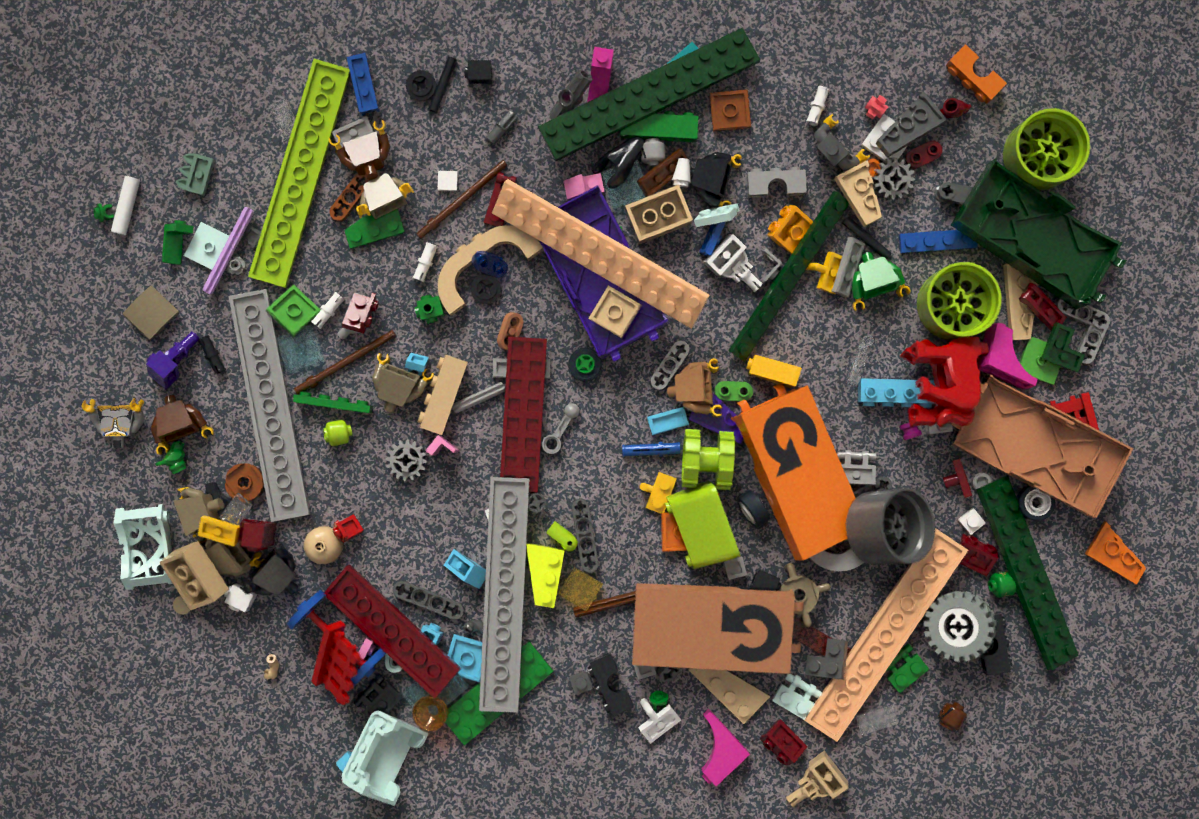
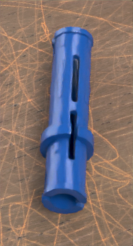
[622,441,680,457]

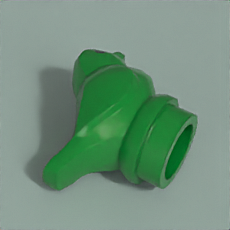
[155,441,187,474]

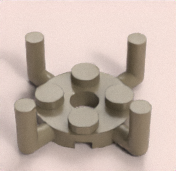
[780,563,831,628]

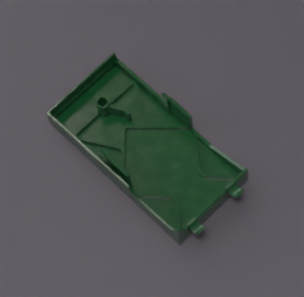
[951,158,1127,310]

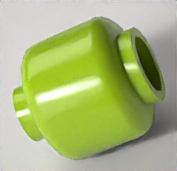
[323,420,352,446]

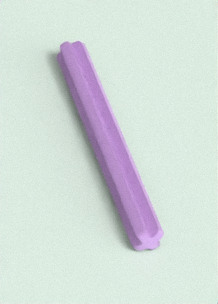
[203,207,254,294]

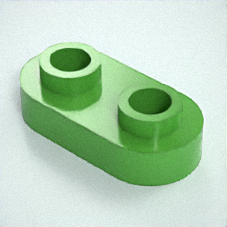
[714,381,753,401]

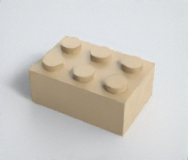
[625,185,693,244]
[159,541,229,610]

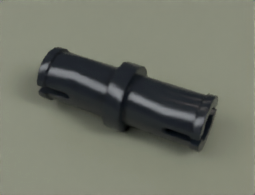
[198,335,226,375]

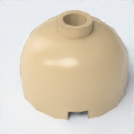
[304,526,343,564]

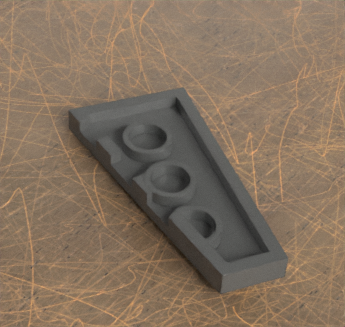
[875,91,947,158]

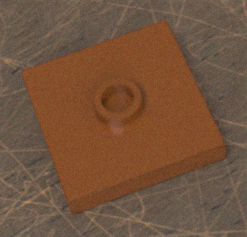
[709,89,751,132]

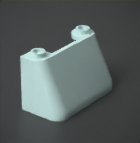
[342,710,429,806]

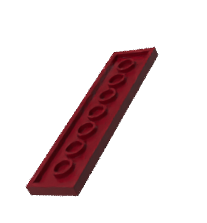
[324,565,462,699]

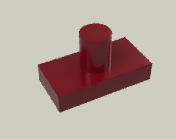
[943,458,972,498]

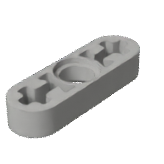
[650,341,689,390]

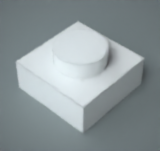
[958,508,985,535]

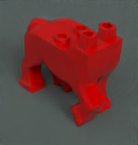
[900,337,989,428]

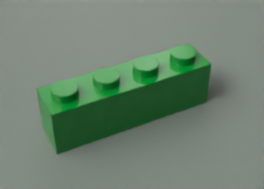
[621,111,698,143]

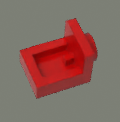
[333,514,364,543]

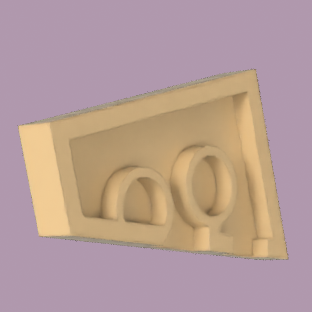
[834,160,882,227]

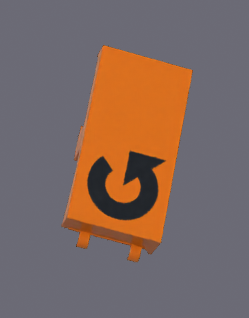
[730,383,856,560]

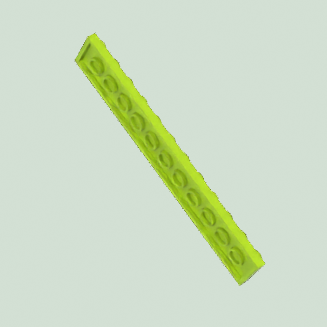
[248,59,350,288]

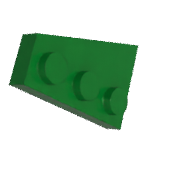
[344,209,405,249]

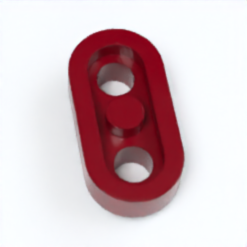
[905,141,942,169]

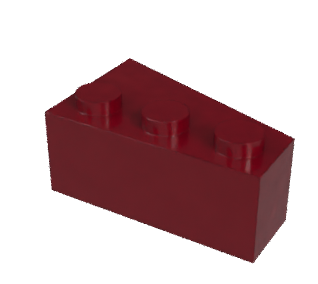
[238,518,277,551]

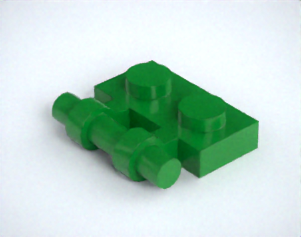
[885,643,929,693]

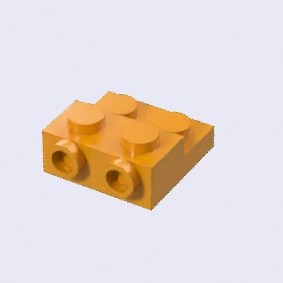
[767,205,813,255]

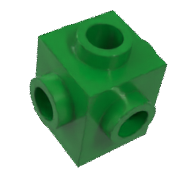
[414,295,445,324]

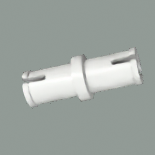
[806,86,830,126]
[412,242,438,282]
[311,292,345,329]

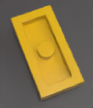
[198,515,240,547]

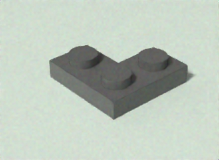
[805,638,848,680]

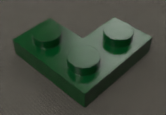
[1041,323,1085,372]

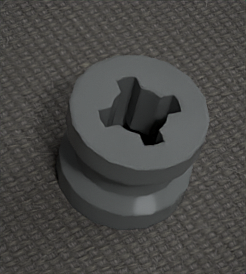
[528,492,546,513]

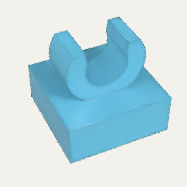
[405,353,429,377]

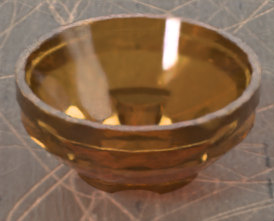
[412,695,448,731]

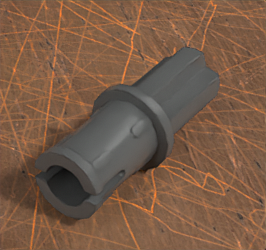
[485,111,518,145]

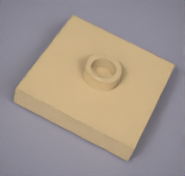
[588,285,642,338]

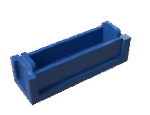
[347,53,381,116]

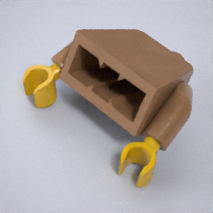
[667,358,722,418]

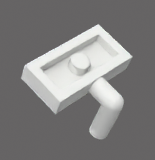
[638,698,681,744]

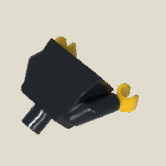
[690,152,742,207]

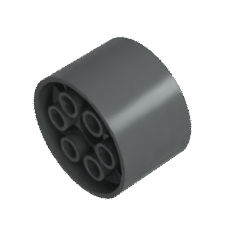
[846,488,935,565]

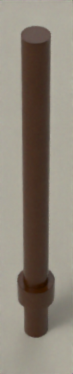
[416,160,508,239]
[294,329,396,395]

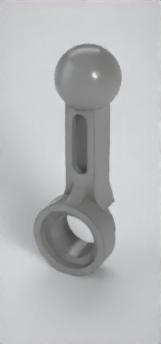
[542,403,580,454]

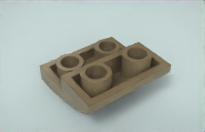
[123,285,179,341]

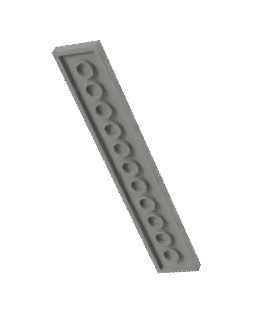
[229,289,310,522]
[479,477,530,713]

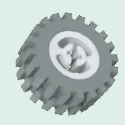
[924,591,997,662]

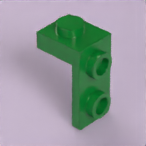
[162,220,194,265]

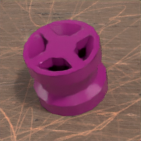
[899,422,922,440]

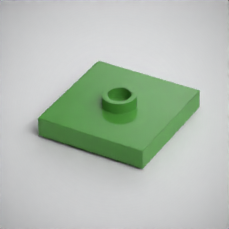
[266,284,321,337]
[1019,337,1060,385]

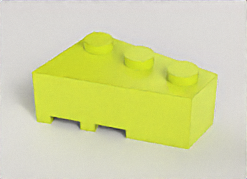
[526,543,565,608]

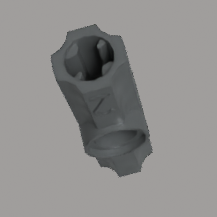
[549,69,593,120]

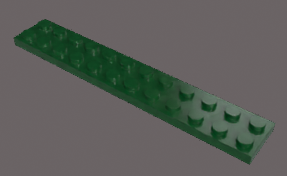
[538,27,760,161]

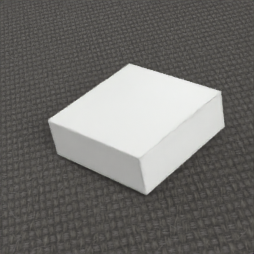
[438,171,458,191]

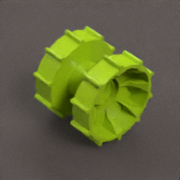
[681,429,735,490]

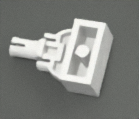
[703,234,763,292]

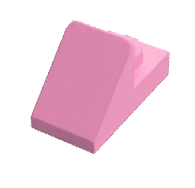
[564,173,604,200]

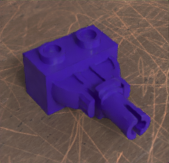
[146,331,200,390]

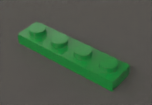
[293,392,373,414]

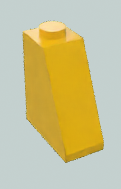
[746,355,802,388]

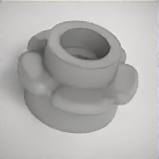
[227,256,246,275]

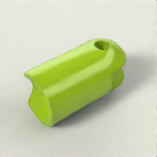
[546,521,578,551]

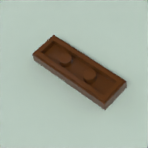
[637,148,691,197]

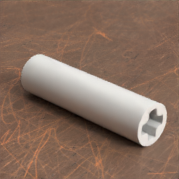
[111,176,140,236]

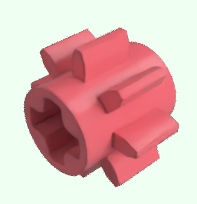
[865,95,888,120]

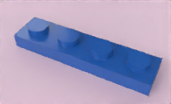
[899,230,977,254]

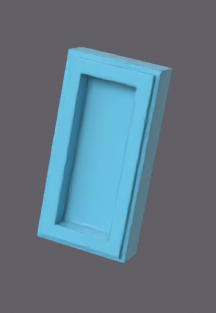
[647,407,689,435]

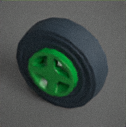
[568,347,602,381]

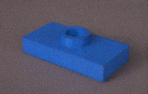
[699,222,726,256]

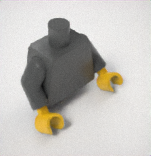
[814,114,870,171]

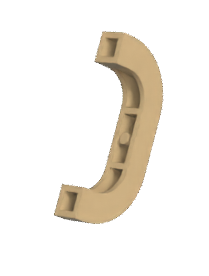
[438,225,544,316]

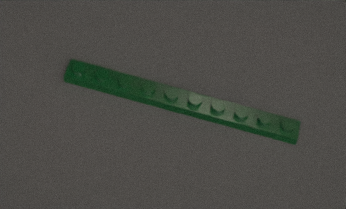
[728,191,849,362]

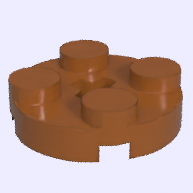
[225,463,264,501]

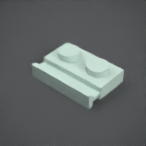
[694,203,740,227]

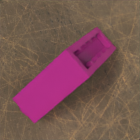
[587,47,614,102]
[978,323,1037,390]
[702,709,750,786]

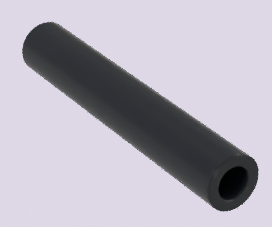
[428,56,457,113]
[842,216,892,260]

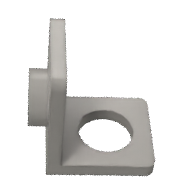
[762,248,782,284]

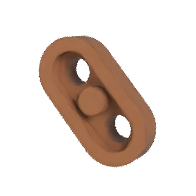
[497,312,523,350]

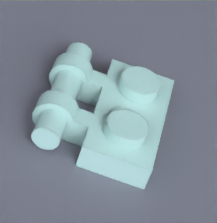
[772,673,822,720]

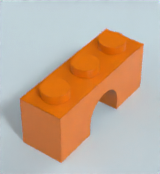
[946,44,1007,104]

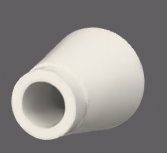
[672,158,691,187]

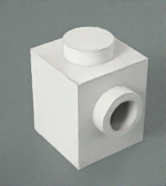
[224,584,257,612]

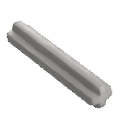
[452,382,505,413]

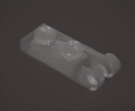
[844,335,874,387]

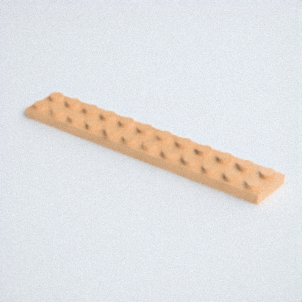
[492,179,710,329]
[805,528,968,742]

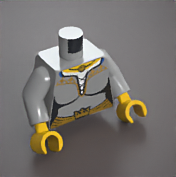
[82,398,144,448]

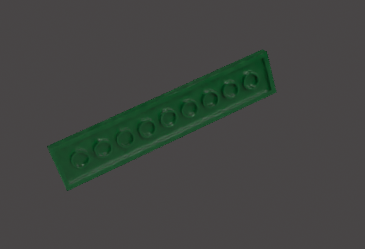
[976,476,1079,670]

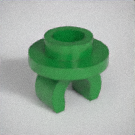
[93,203,114,223]
[649,691,669,711]

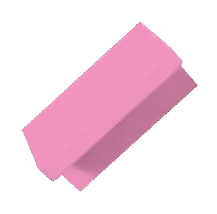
[426,435,459,456]

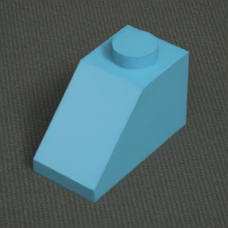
[444,549,486,589]

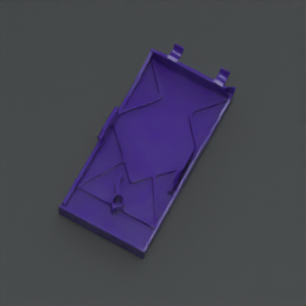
[540,185,670,362]

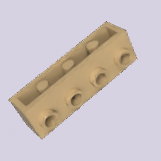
[417,355,468,435]

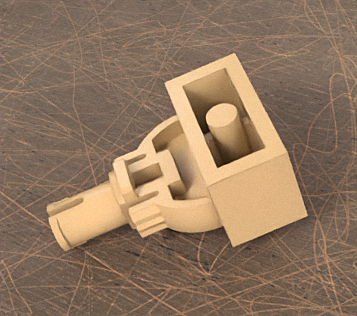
[786,751,848,807]

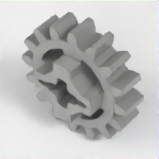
[872,158,915,200]
[385,439,428,481]

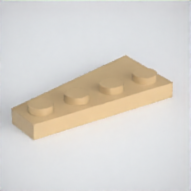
[1003,264,1039,341]
[688,668,771,724]

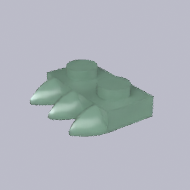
[176,153,215,196]

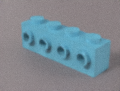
[858,378,935,408]

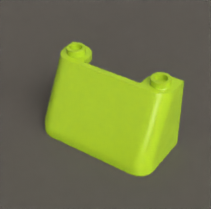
[665,480,740,569]

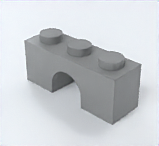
[746,167,807,198]

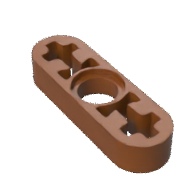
[329,174,370,222]

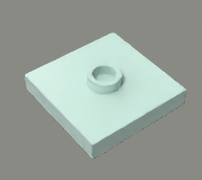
[184,222,229,270]

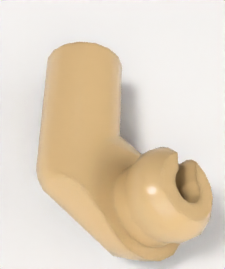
[264,654,279,680]

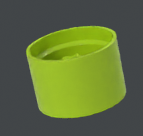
[1003,108,1090,191]
[917,262,1002,340]

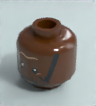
[938,701,967,732]

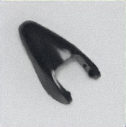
[592,136,644,189]

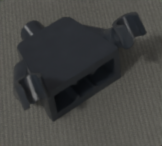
[240,543,298,596]

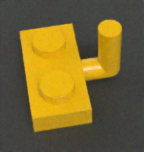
[806,252,842,294]
[639,472,677,513]

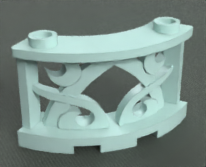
[114,504,173,590]

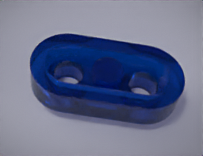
[472,251,508,278]

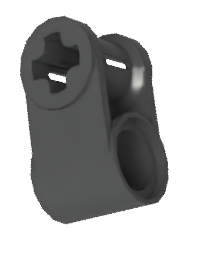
[934,182,973,207]

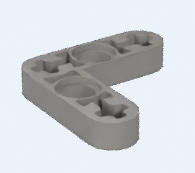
[1055,299,1110,364]

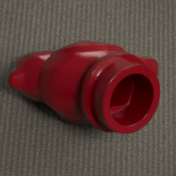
[940,98,972,118]

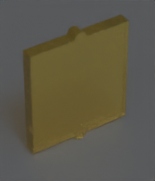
[558,567,603,612]

